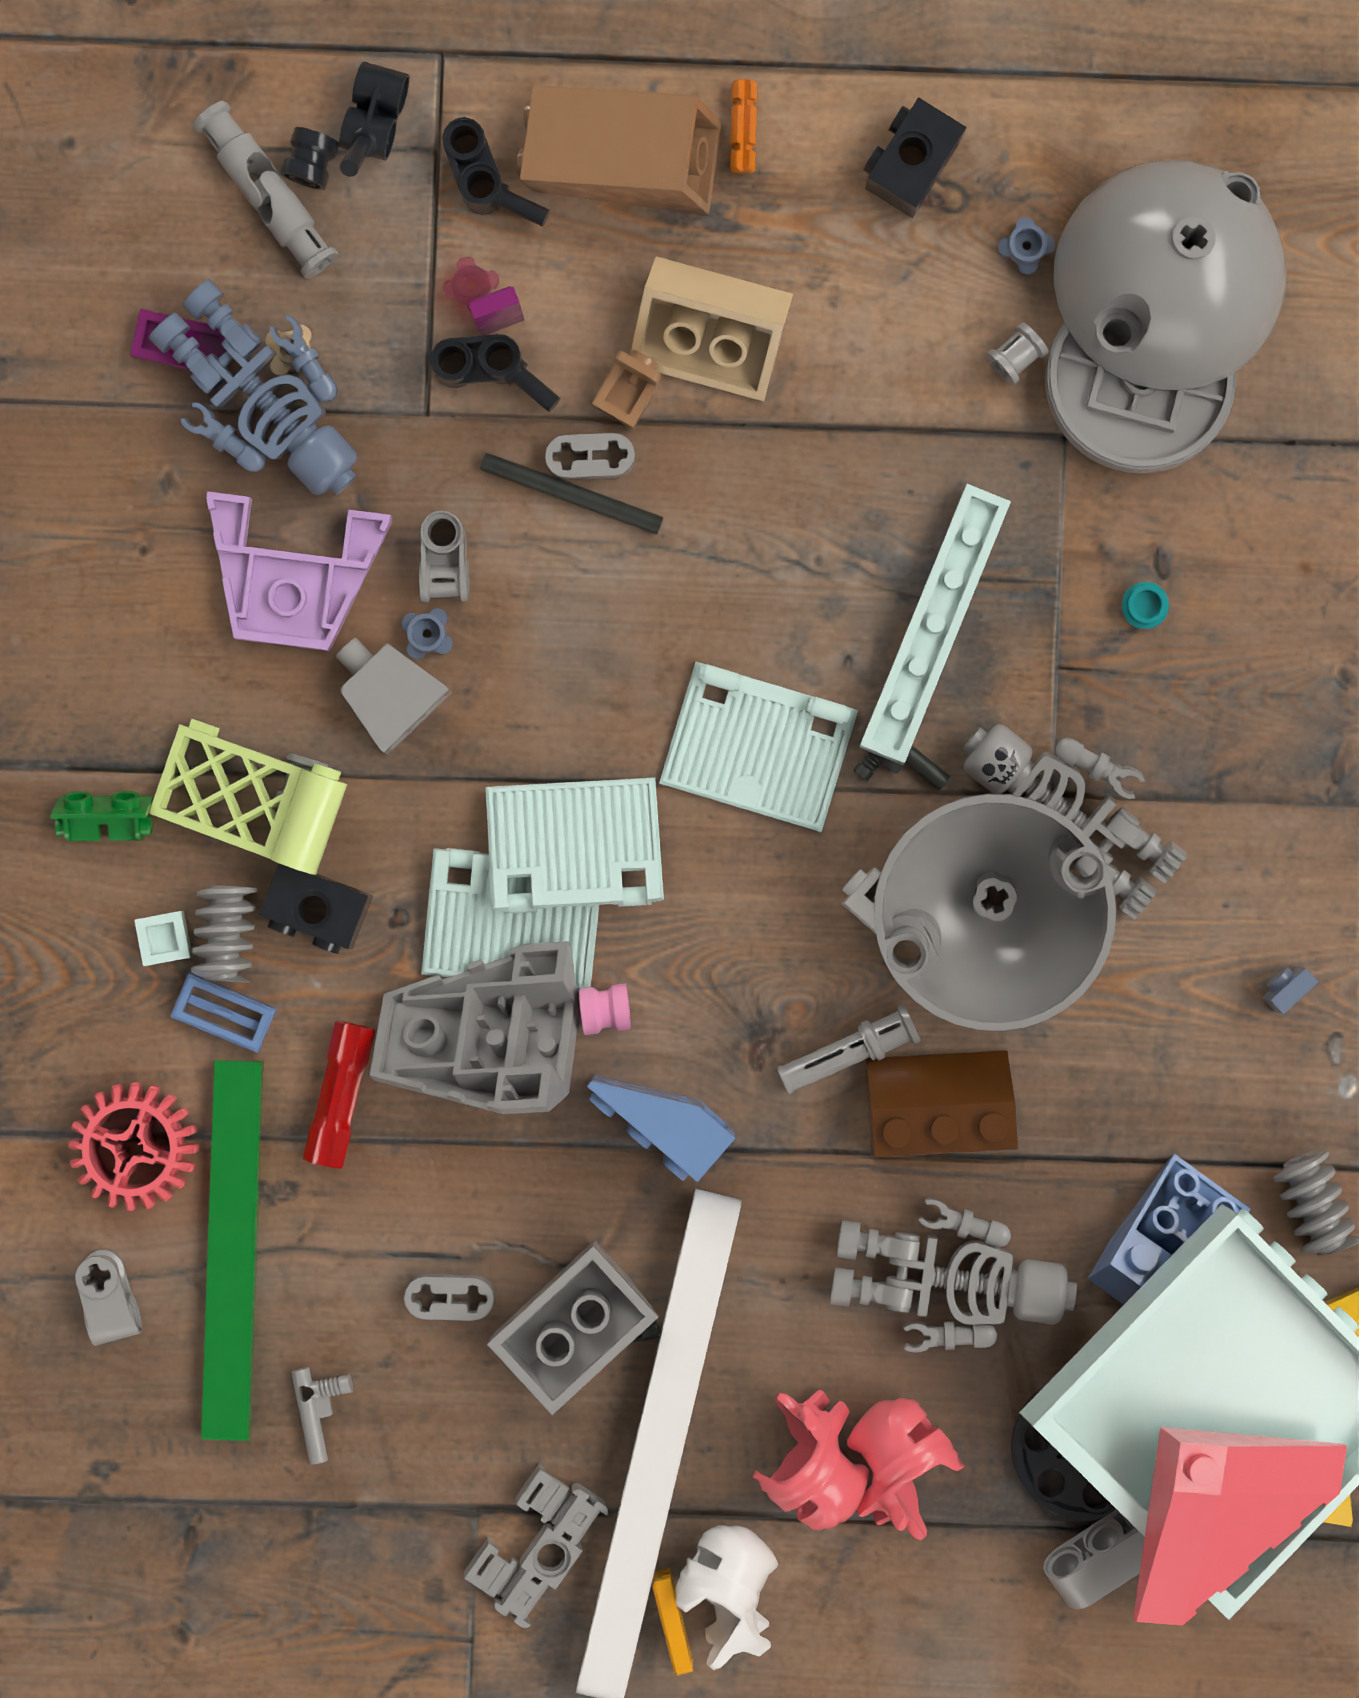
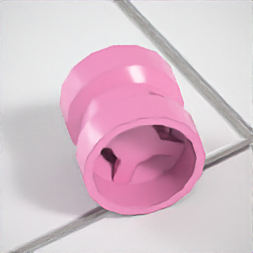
[579,983,631,1035]

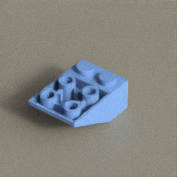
[587,1075,736,1182]
[1088,1154,1251,1305]

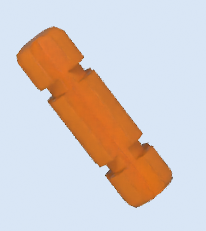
[730,79,757,175]

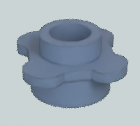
[998,217,1055,275]
[402,608,453,659]

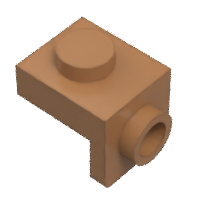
[592,350,661,430]

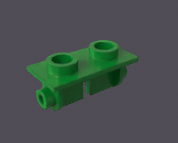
[50,791,154,841]

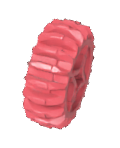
[68,1082,199,1211]

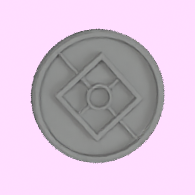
[1045,310,1236,473]

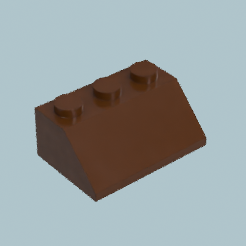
[865,1050,1018,1158]

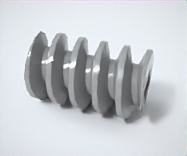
[191,885,257,983]
[1273,1149,1359,1255]

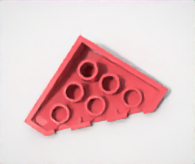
[1133,1427,1347,1626]

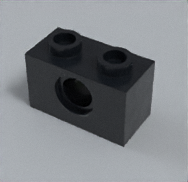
[863,97,967,218]
[259,863,374,954]

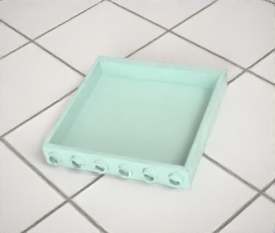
[1019,1204,1359,1620]

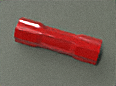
[302,1020,376,1169]

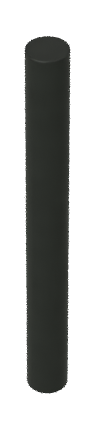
[480,452,664,535]

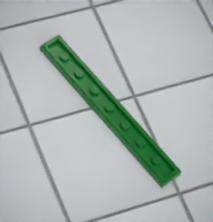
[201,1059,264,1441]

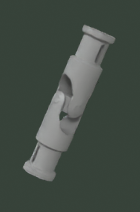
[192,101,339,279]

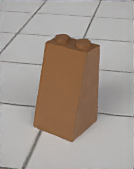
[517,85,722,215]

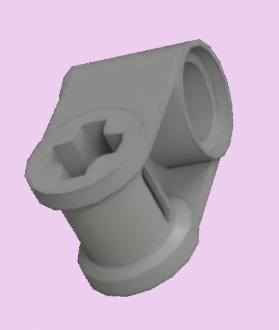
[419,511,470,603]
[75,1249,142,1346]

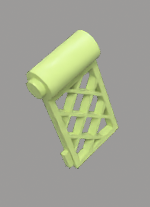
[149,719,347,875]

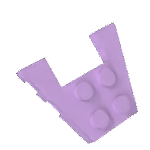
[206,491,392,652]

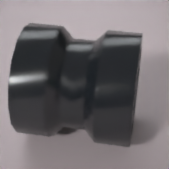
[280,127,339,190]

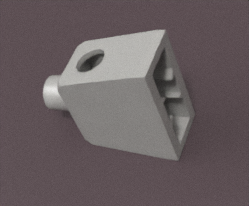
[336,638,453,755]

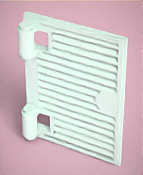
[659,662,858,832]
[486,778,664,913]
[421,848,599,992]

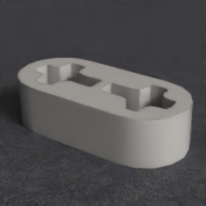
[545,433,635,481]
[404,1274,496,1321]

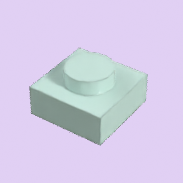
[134,911,193,966]

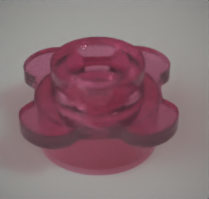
[443,257,499,312]

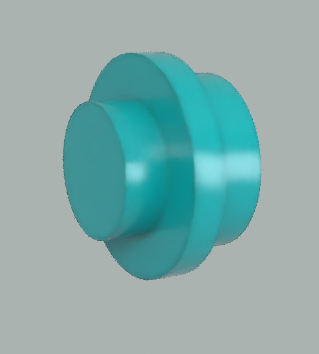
[1121,582,1169,629]

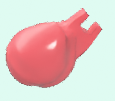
[753,1389,870,1531]
[847,1398,965,1540]

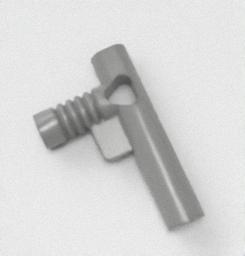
[291,1367,353,1465]

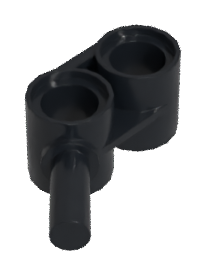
[339,61,410,177]
[442,117,550,227]
[430,334,561,412]

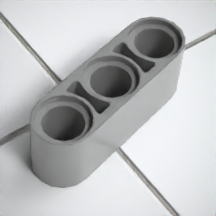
[1043,1509,1145,1609]

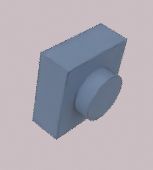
[1262,966,1318,1014]

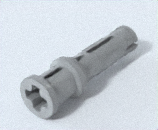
[777,1003,921,1095]

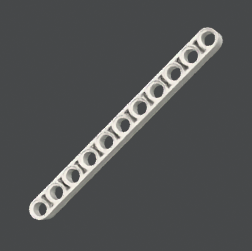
[576,1189,742,1698]

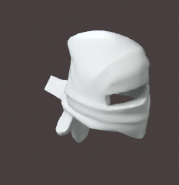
[676,1525,778,1670]

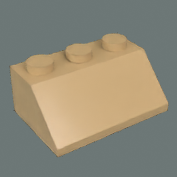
[630,256,793,402]

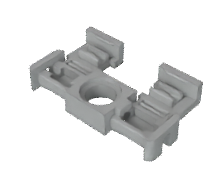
[464,1463,608,1628]

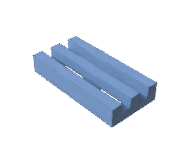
[170,973,278,1053]

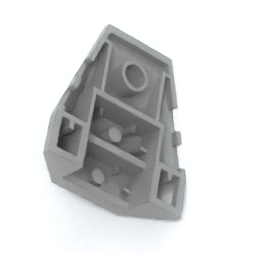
[370,941,580,1114]

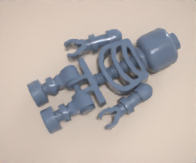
[149,279,358,495]

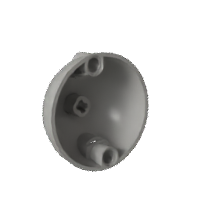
[1054,160,1287,390]
[874,794,1116,1031]

